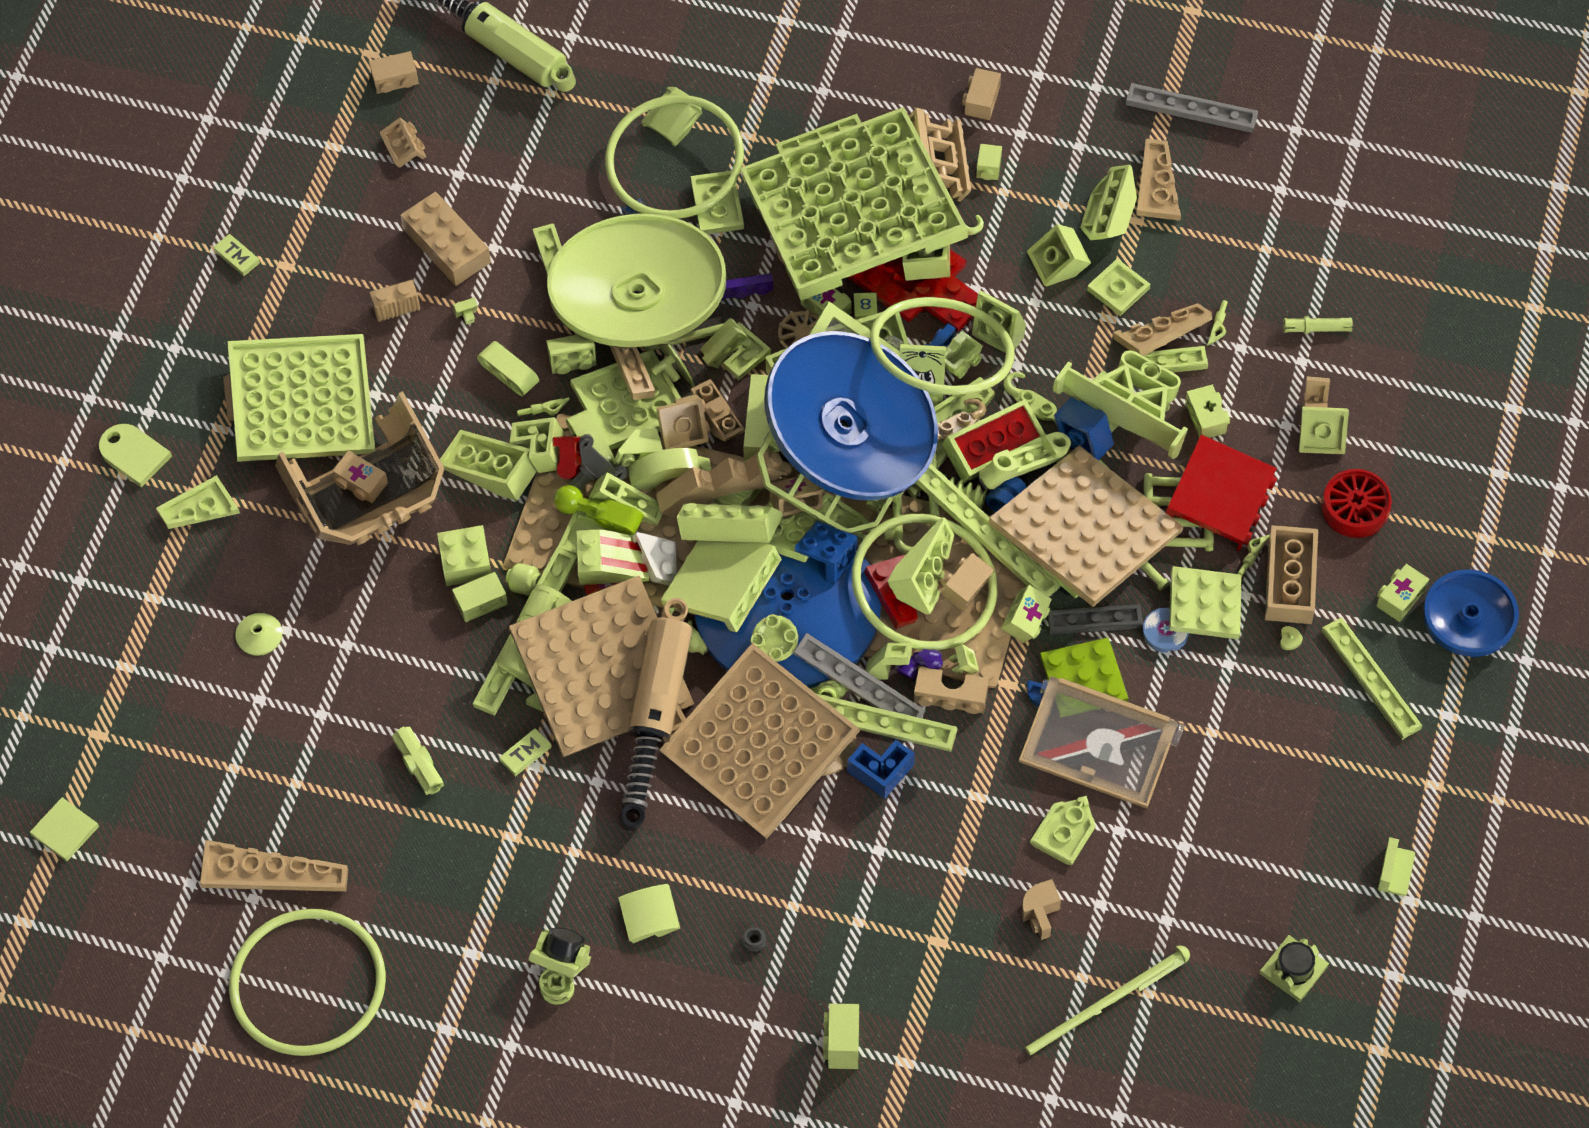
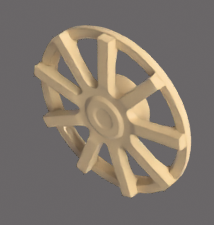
[778,310,828,349]

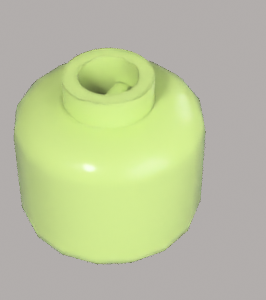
[506,563,542,596]

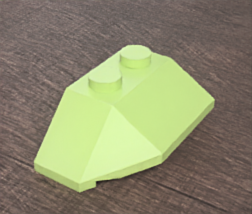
[1080,165,1137,240]

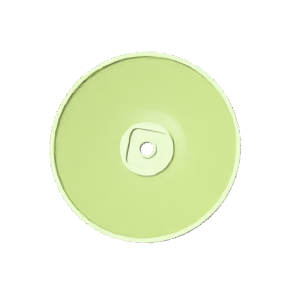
[547,214,726,347]

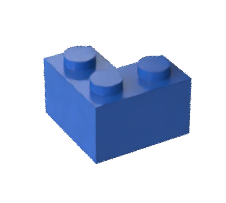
[847,740,915,799]

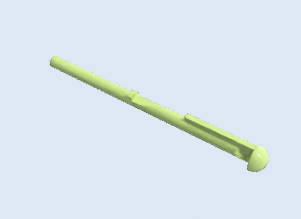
[1025,945,1190,1056]

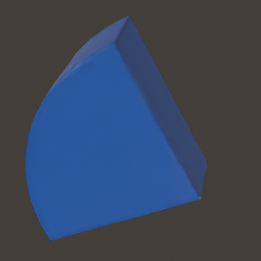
[1027,680,1048,707]

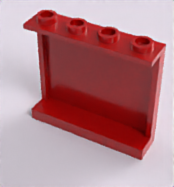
[1165,434,1277,551]

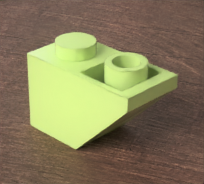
[613,428,663,467]

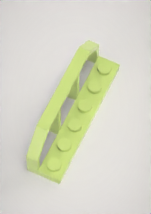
[756,431,893,534]

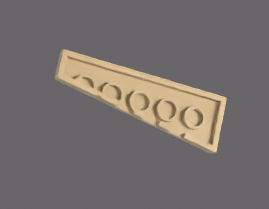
[200,840,348,892]

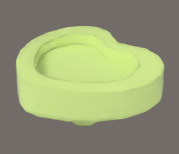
[1280,626,1303,650]

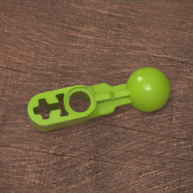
[554,485,644,535]

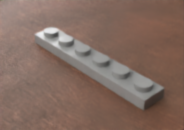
[1126,83,1258,133]
[793,633,926,718]

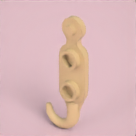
[938,399,986,440]

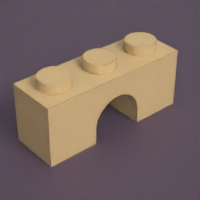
[914,667,989,714]

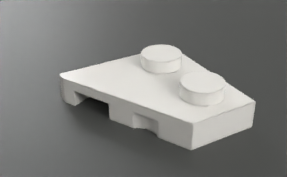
[632,532,677,586]

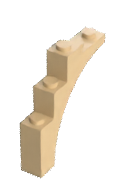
[656,450,800,518]

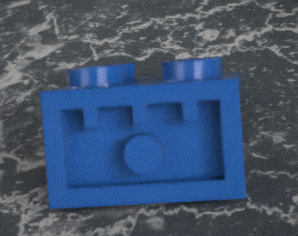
[795,521,857,584]

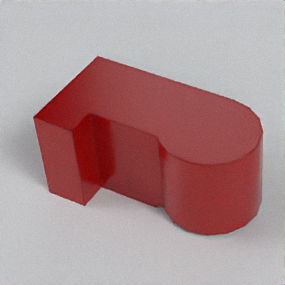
[553,436,581,480]

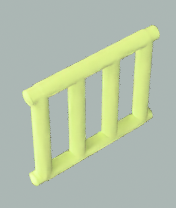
[1144,473,1214,551]

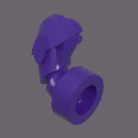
[894,649,943,681]

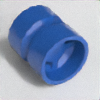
[985,477,1027,513]

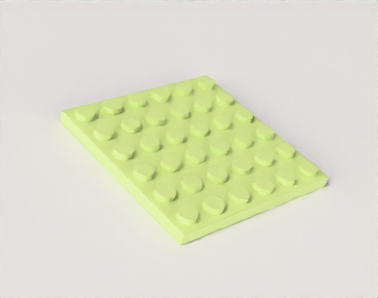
[228,334,375,462]

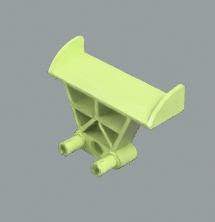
[1053,351,1188,459]

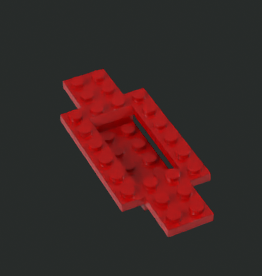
[847,249,978,333]

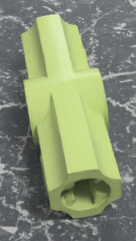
[392,726,444,795]

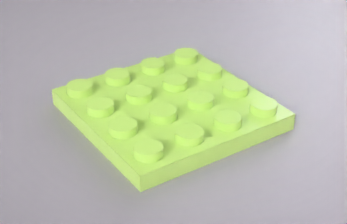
[571,349,681,450]

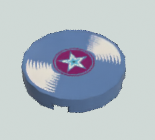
[1142,608,1189,653]

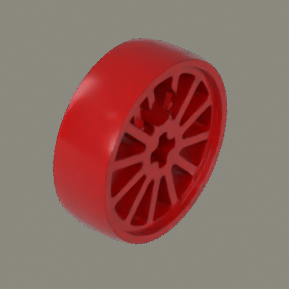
[1321,469,1392,538]

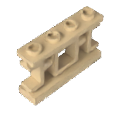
[909,108,971,202]

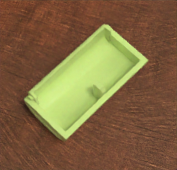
[496,585,572,689]

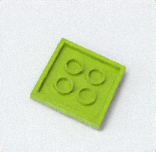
[1040,637,1129,718]

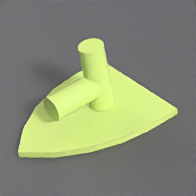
[650,344,695,387]

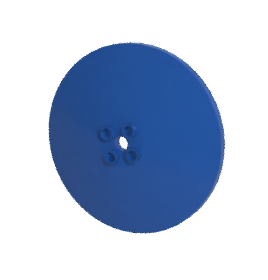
[764,331,938,500]
[695,554,881,689]

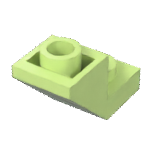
[865,642,912,680]

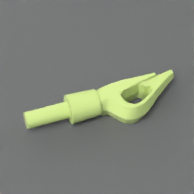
[1207,300,1228,346]
[517,397,570,416]
[1237,535,1269,577]

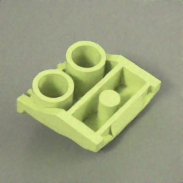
[641,87,702,146]

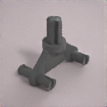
[568,433,627,491]

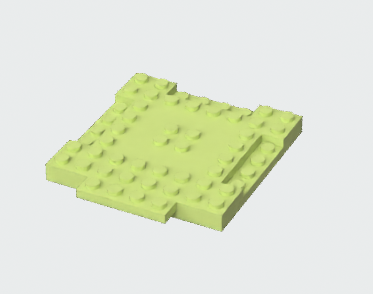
[740,107,968,301]

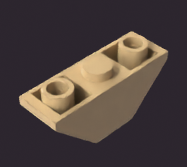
[691,379,745,441]

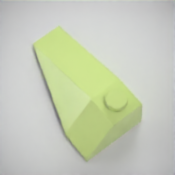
[888,517,954,614]

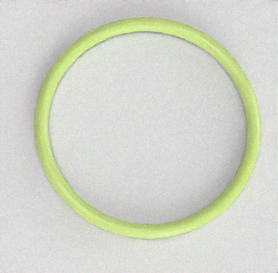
[605,95,744,219]
[870,297,1015,395]
[851,514,997,651]
[229,909,386,1056]

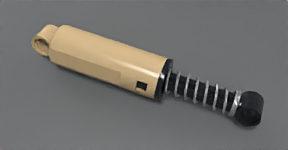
[619,598,692,831]

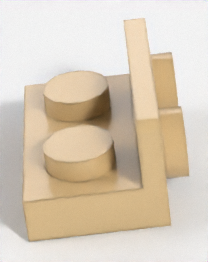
[380,118,426,168]

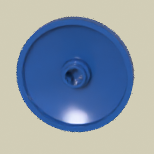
[1423,570,1519,657]

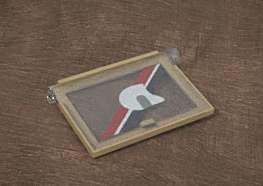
[1019,676,1185,809]

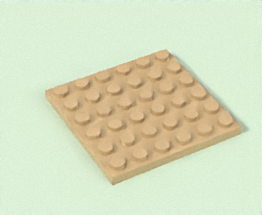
[988,445,1184,606]
[509,576,694,758]
[660,643,860,839]

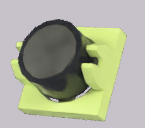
[529,927,591,978]
[1259,935,1329,1002]

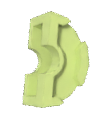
[945,331,983,379]

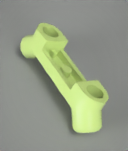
[979,432,1072,490]

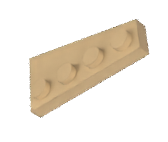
[1136,139,1181,220]

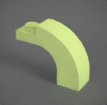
[628,448,711,492]

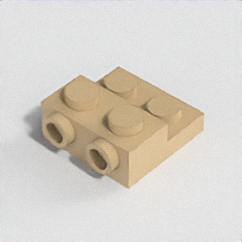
[656,394,710,450]

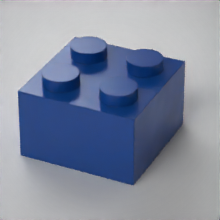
[1054,397,1114,460]

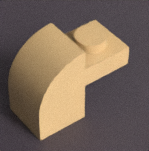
[1303,376,1330,408]
[1022,879,1061,940]

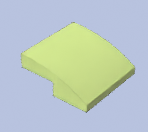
[618,884,680,943]

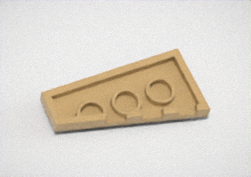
[1113,303,1212,356]

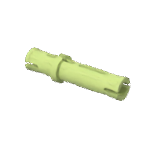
[1283,316,1353,334]

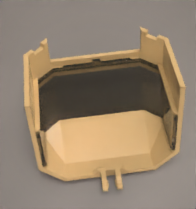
[275,391,444,545]

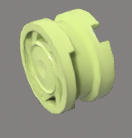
[539,969,575,1005]

